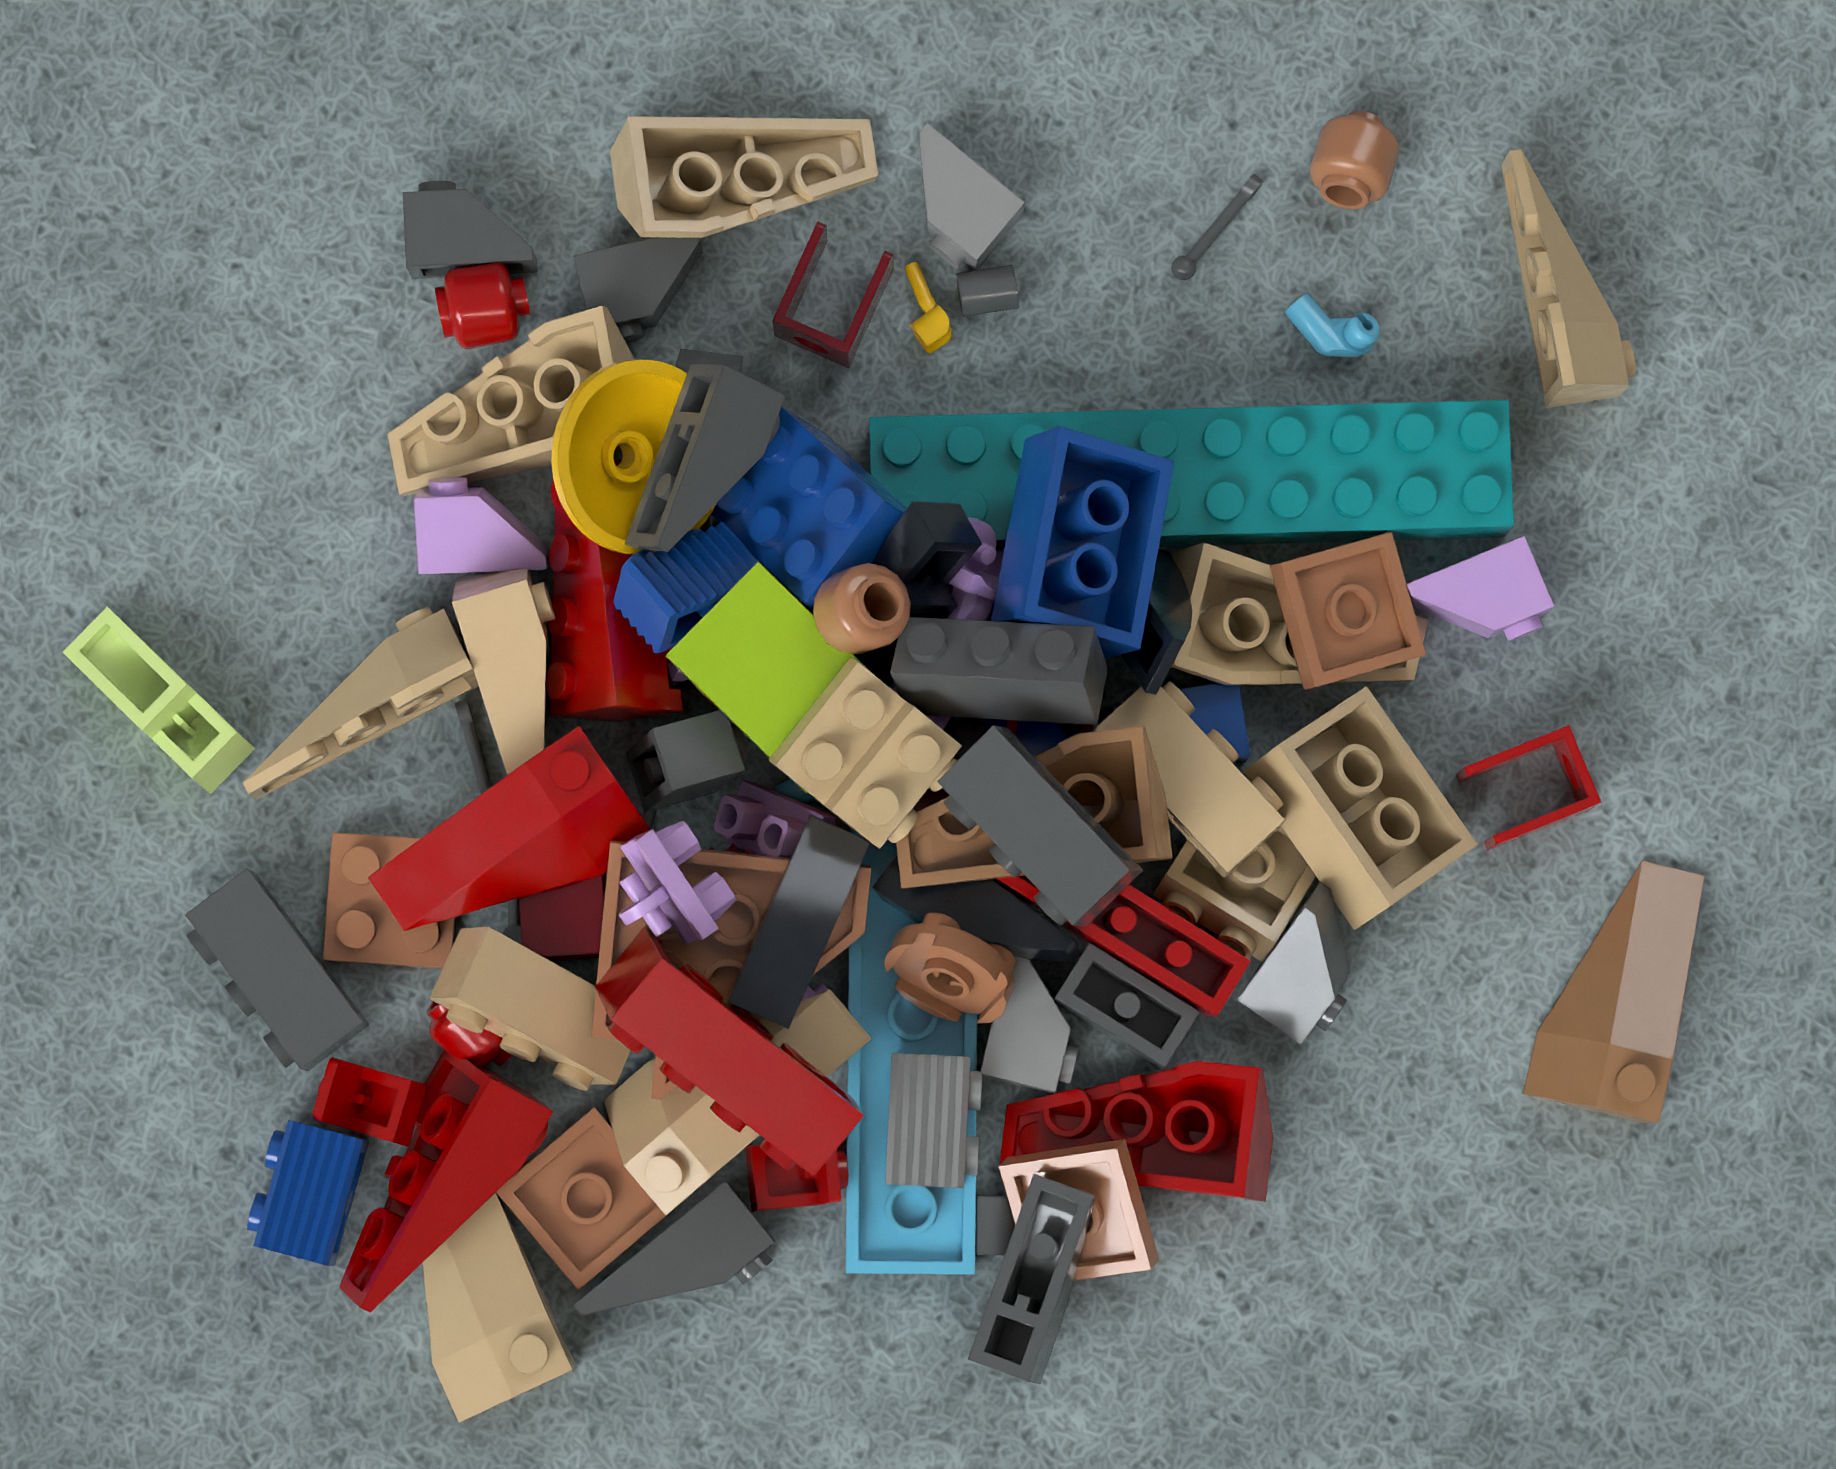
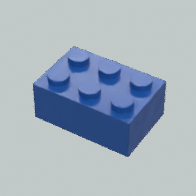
[711,406,907,609]
[991,426,1174,659]

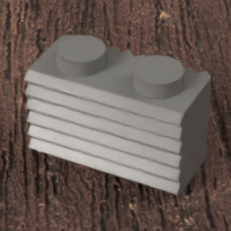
[885,1053,982,1188]

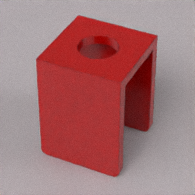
[1456,725,1602,851]

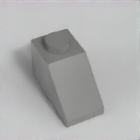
[919,123,1025,270]
[980,956,1079,1094]

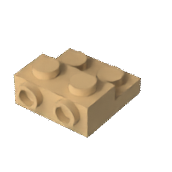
[768,658,962,849]
[1153,826,1316,962]

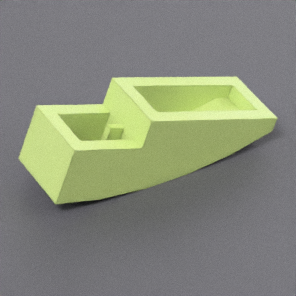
[63,607,255,794]

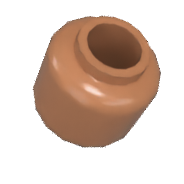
[1310,111,1399,209]
[813,563,911,655]

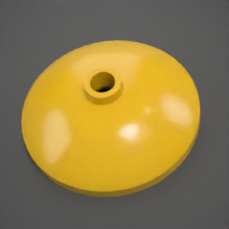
[551,359,716,554]

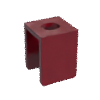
[772,222,894,368]
[519,873,607,961]

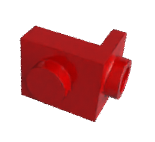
[312,1057,427,1147]
[745,1145,849,1212]

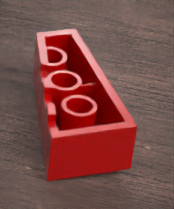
[546,458,683,722]
[595,927,864,1177]

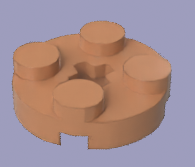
[884,913,1017,1024]

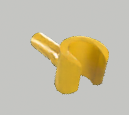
[904,262,952,354]

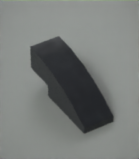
[853,501,982,687]
[1121,549,1193,695]
[728,814,870,1029]
[872,856,1081,962]

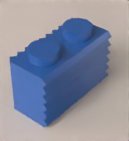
[613,521,766,653]
[247,1120,369,1266]

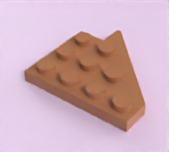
[591,840,871,1100]

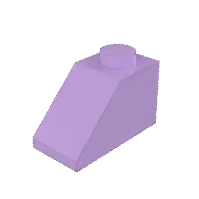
[414,477,550,574]
[1407,536,1554,642]

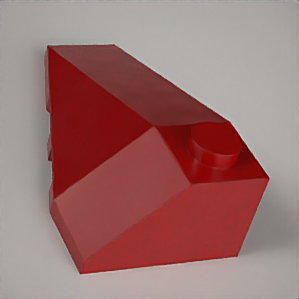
[368,726,650,931]
[339,1050,554,1313]
[999,1061,1273,1202]

